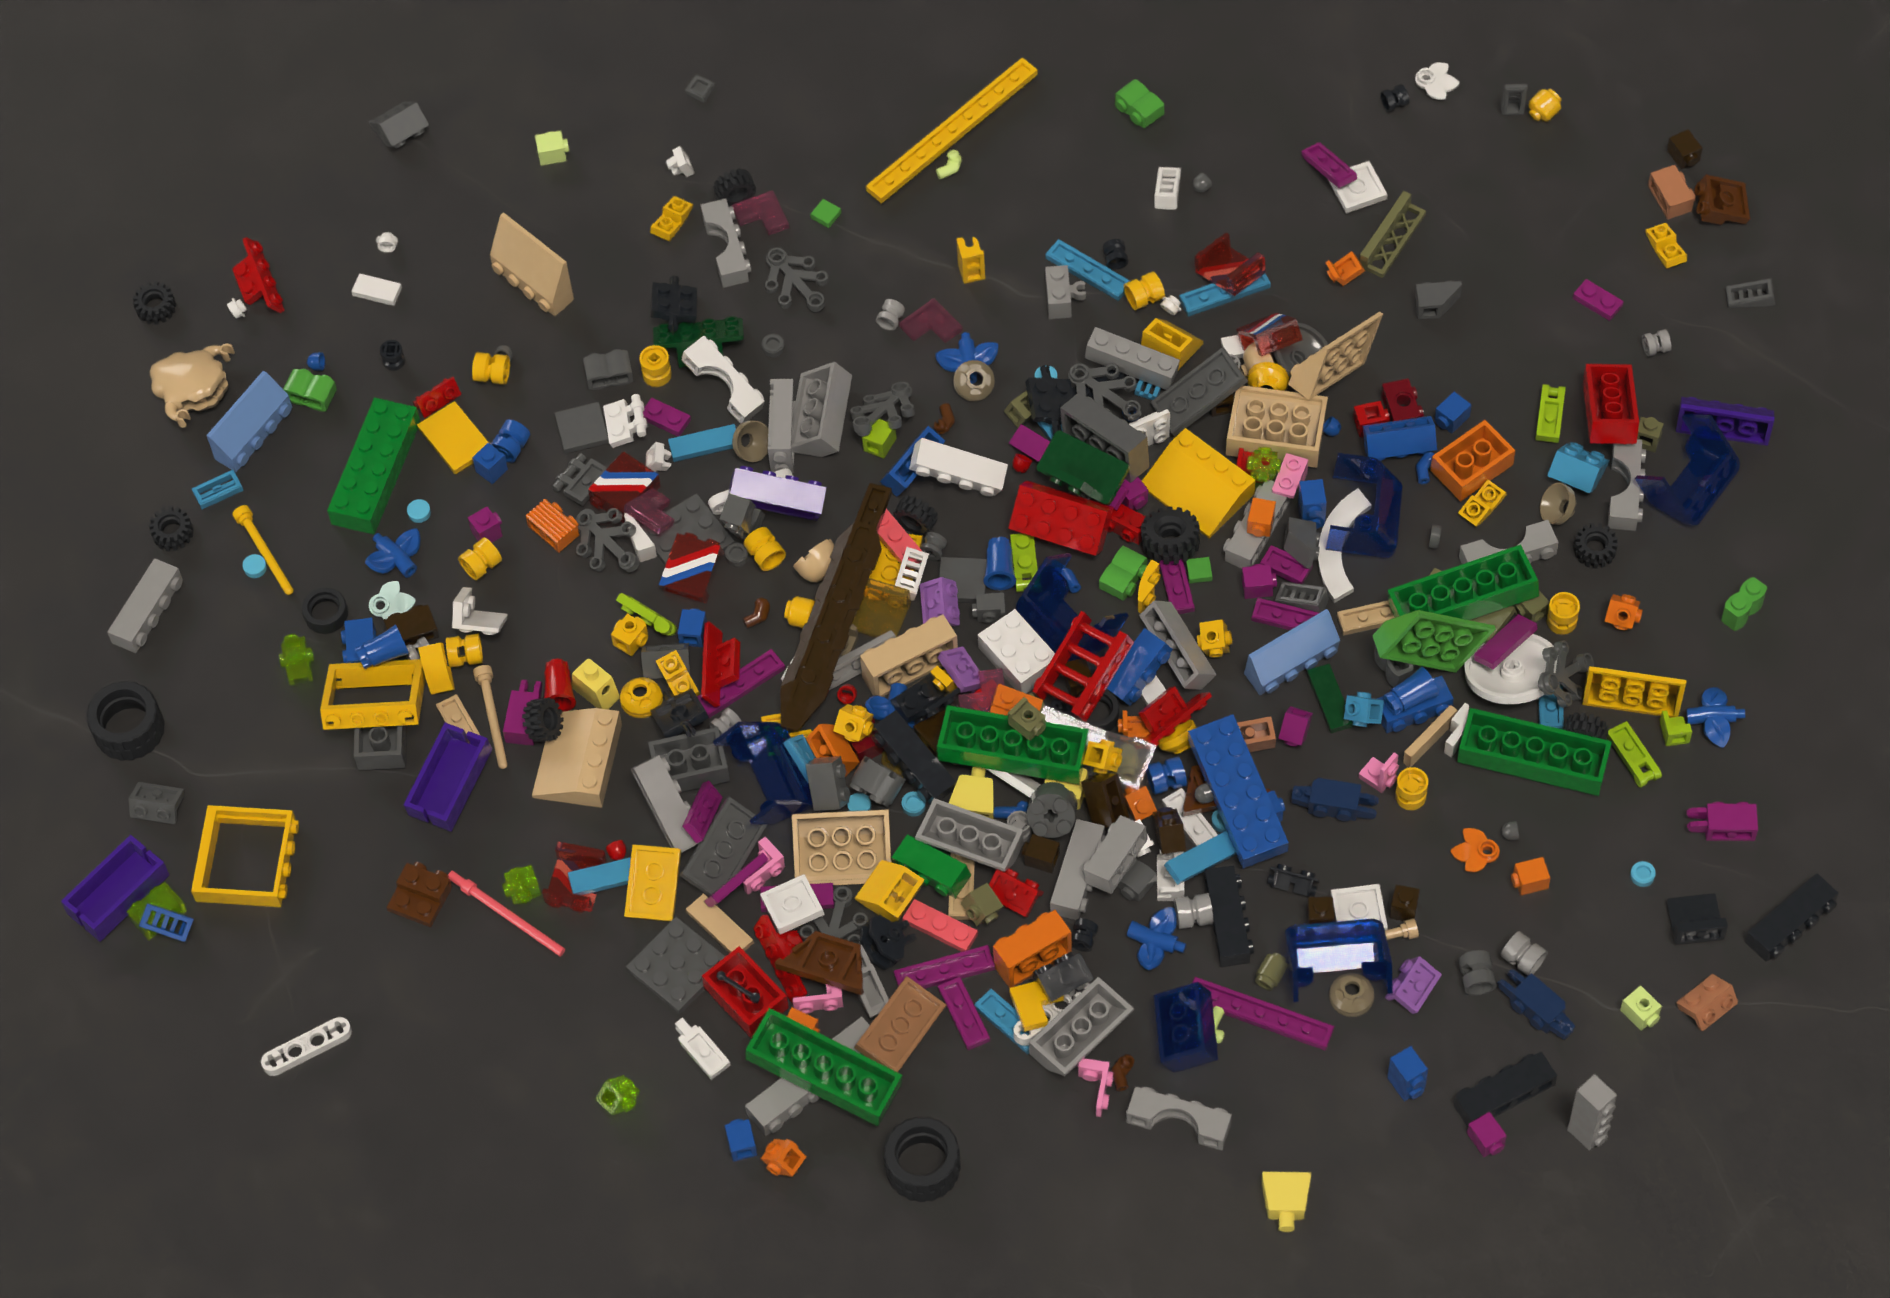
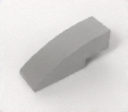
[857,945,889,1018]

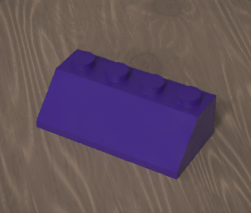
[1676,397,1775,446]

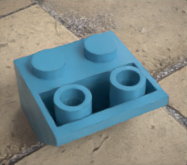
[1547,442,1610,493]

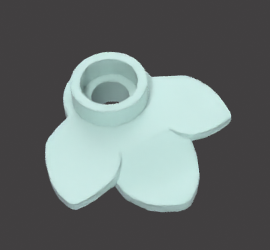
[369,581,416,619]

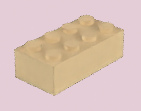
[860,615,958,697]

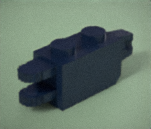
[1291,778,1379,821]
[1497,969,1575,1040]

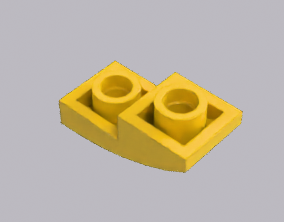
[650,196,693,241]
[1646,223,1687,268]
[1458,480,1507,527]
[1138,560,1161,613]
[418,642,455,695]
[656,650,700,696]

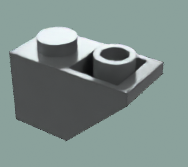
[1415,281,1462,319]
[1284,517,1320,569]

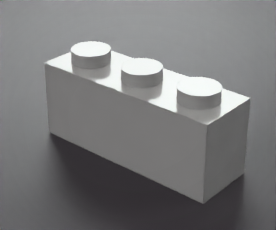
[1083,815,1148,894]

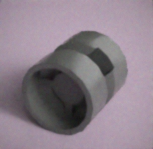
[1459,950,1497,995]

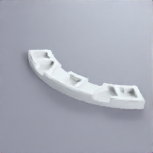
[1318,488,1371,603]

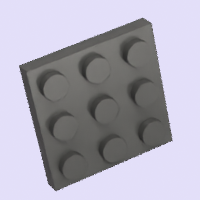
[641,493,735,566]
[626,917,725,1014]

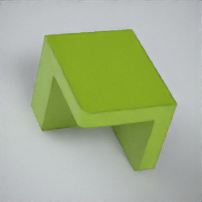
[862,419,897,459]
[1660,710,1692,746]

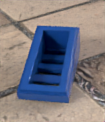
[138,903,194,942]

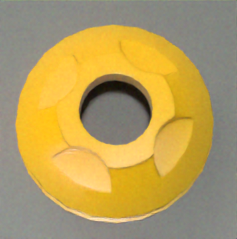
[1247,362,1289,391]
[620,677,663,718]
[1158,720,1197,754]

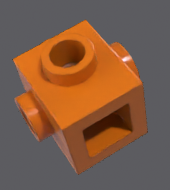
[1604,594,1643,630]
[761,1139,806,1177]

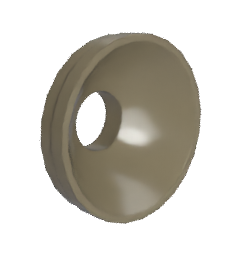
[953,360,995,402]
[732,420,769,462]
[1540,483,1577,525]
[1329,973,1374,1017]

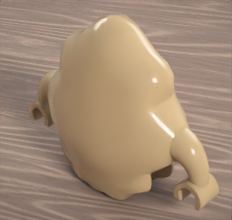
[150,344,235,428]

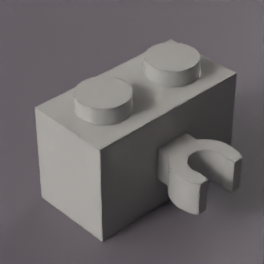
[1045,265,1086,319]

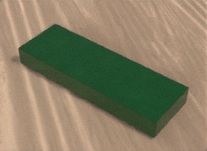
[1307,663,1353,733]

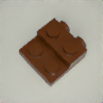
[1694,174,1750,225]
[387,862,452,928]

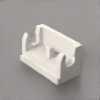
[1157,849,1184,901]

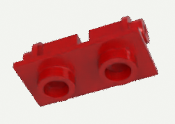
[413,377,462,418]

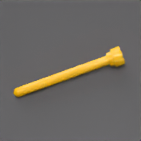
[232,505,293,595]

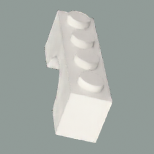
[681,336,765,424]

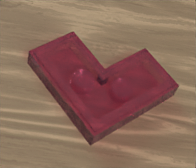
[732,190,789,235]
[899,298,963,343]
[623,488,675,534]
[958,668,1005,712]

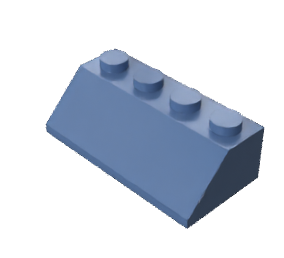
[206,371,292,472]
[1244,609,1340,695]

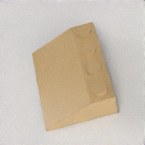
[490,212,574,316]
[1288,312,1383,400]
[1226,385,1328,468]
[532,708,622,808]
[792,809,892,885]

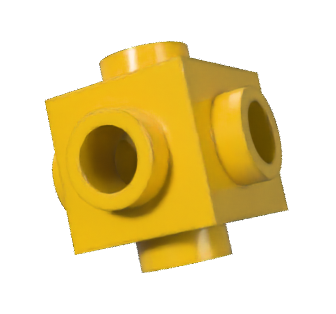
[611,613,648,656]
[1197,619,1232,658]
[833,704,874,742]
[1083,739,1123,773]

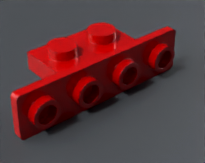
[232,237,285,313]
[701,621,741,707]
[1135,686,1212,751]
[754,914,807,1005]

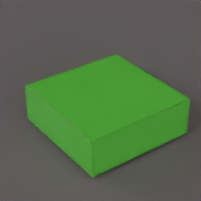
[810,199,842,228]
[1186,557,1212,584]

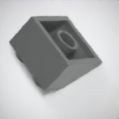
[368,101,429,148]

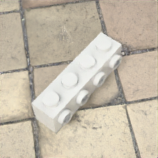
[909,438,1008,497]

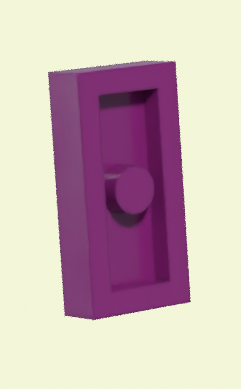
[1573,279,1624,321]
[643,397,691,437]
[1260,545,1313,584]

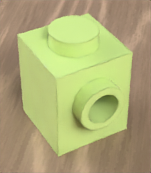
[535,131,569,166]
[1620,986,1662,1031]

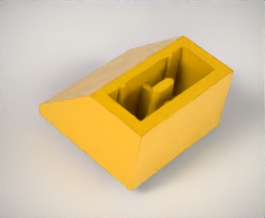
[1141,318,1204,370]
[855,860,924,922]

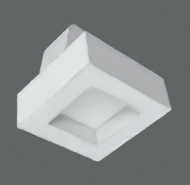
[666,146,695,177]
[646,442,671,472]

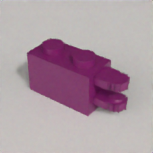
[503,680,542,746]
[1687,802,1758,841]

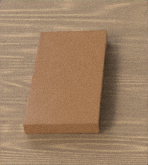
[854,976,946,1072]

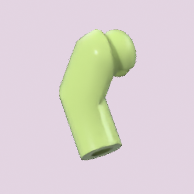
[936,150,962,180]
[1206,1006,1225,1044]

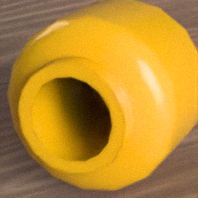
[1529,89,1561,122]
[784,596,815,628]

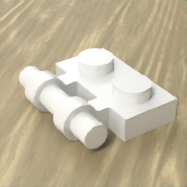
[603,394,647,448]

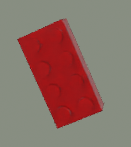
[1583,364,1639,445]
[1008,480,1114,556]

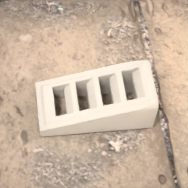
[1155,167,1181,210]
[624,512,657,562]
[892,547,929,601]

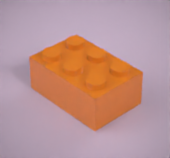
[1430,420,1516,502]
[993,910,1072,988]

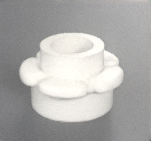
[376,232,398,253]
[1160,295,1181,316]
[227,298,247,319]

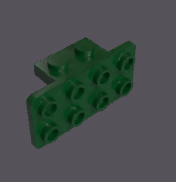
[653,316,744,368]
[1037,431,1130,505]

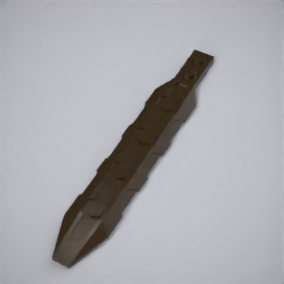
[781,483,892,732]

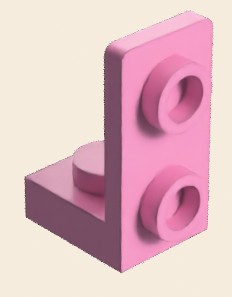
[1272,453,1308,499]
[1358,752,1399,793]
[743,837,785,895]
[793,984,843,1014]
[1078,1058,1114,1117]

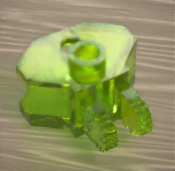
[279,633,314,685]

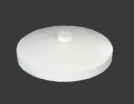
[1465,634,1558,704]

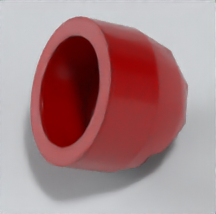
[1012,454,1032,473]
[837,684,857,704]
[605,840,627,860]

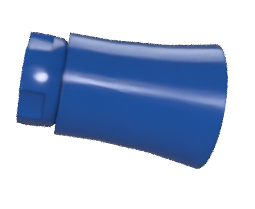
[983,536,1016,590]
[355,624,410,669]
[1383,667,1439,715]

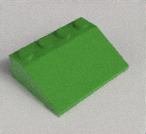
[1372,610,1496,673]

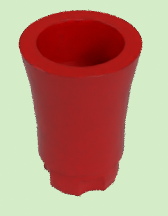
[544,658,576,712]

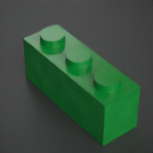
[891,834,971,898]

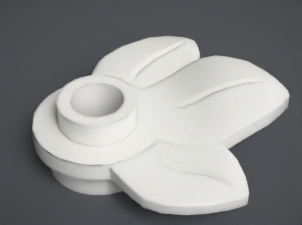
[1415,63,1459,100]

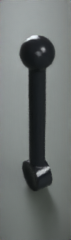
[716,971,760,1003]

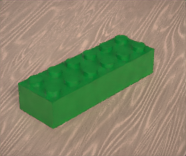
[327,397,421,535]
[1388,544,1539,620]
[937,705,1089,785]
[1457,708,1612,796]
[745,1008,902,1126]

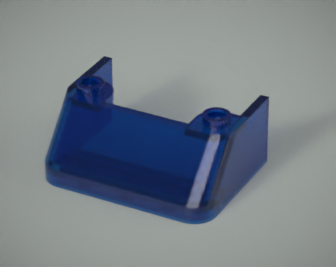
[1635,414,1740,526]
[1326,453,1403,558]
[1016,553,1129,662]
[713,721,813,824]
[1285,919,1393,1002]

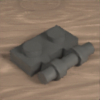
[552,453,610,506]

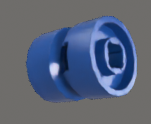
[491,419,531,463]
[1145,756,1187,795]

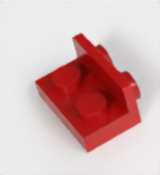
[1108,504,1146,545]
[989,868,1044,917]

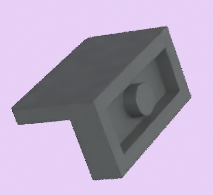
[641,643,690,679]

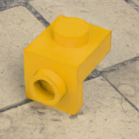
[930,665,958,692]

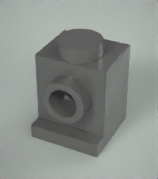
[972,593,1005,623]

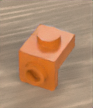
[1326,251,1365,286]
[1118,710,1150,742]
[1123,783,1157,821]

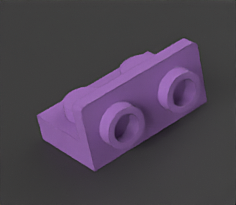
[920,577,960,627]
[937,646,987,694]
[1385,956,1442,1014]

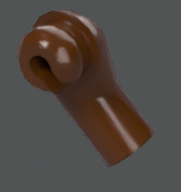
[934,403,955,434]
[742,597,770,629]
[1111,1054,1135,1092]

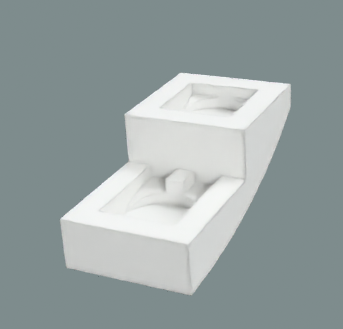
[1444,703,1469,758]

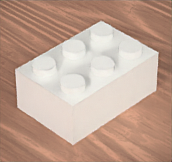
[978,609,1055,693]

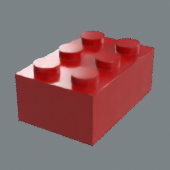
[702,946,789,1038]

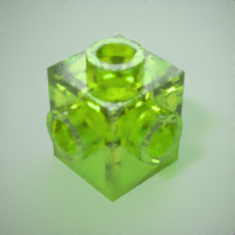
[1247,447,1281,482]
[502,865,541,905]
[595,1075,640,1115]

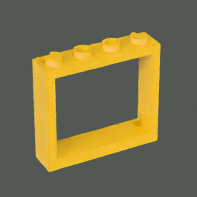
[320,659,426,730]
[191,805,299,907]

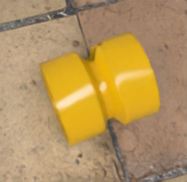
[1124,271,1165,310]
[639,345,672,387]
[472,352,510,385]
[744,527,786,571]
[458,537,502,581]
[1546,592,1580,635]
[446,633,483,668]
[1395,767,1428,810]

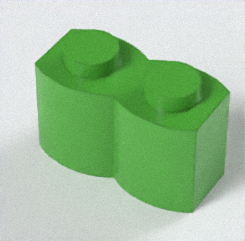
[1115,79,1165,128]
[283,369,337,412]
[1099,546,1147,601]
[1721,577,1767,631]

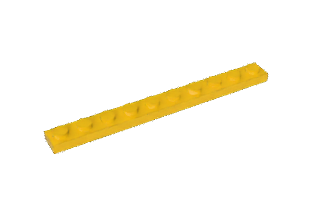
[866,58,1038,204]

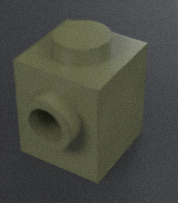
[1513,591,1550,623]
[961,883,1004,926]

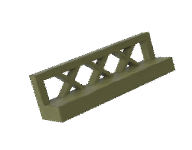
[1360,191,1426,278]

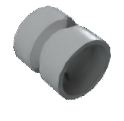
[1174,893,1213,929]
[1501,931,1548,976]

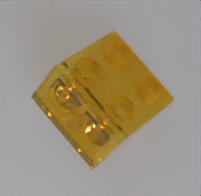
[852,578,911,637]

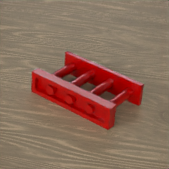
[1032,611,1134,723]

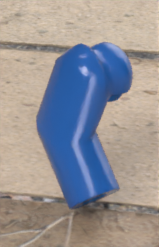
[1416,452,1435,484]
[1050,565,1081,593]
[994,801,1029,819]

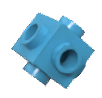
[1344,692,1384,727]

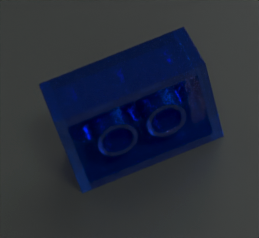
[1154,982,1219,1072]

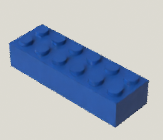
[1188,714,1289,868]

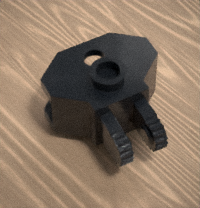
[860,915,917,970]

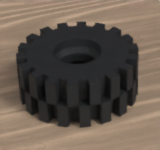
[1141,506,1200,564]

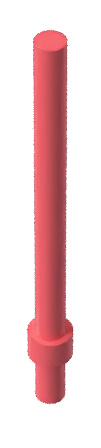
[448,870,565,957]

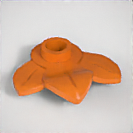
[1450,828,1500,872]

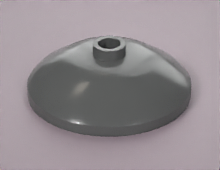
[1273,322,1328,378]

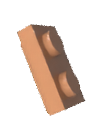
[1676,974,1738,1031]

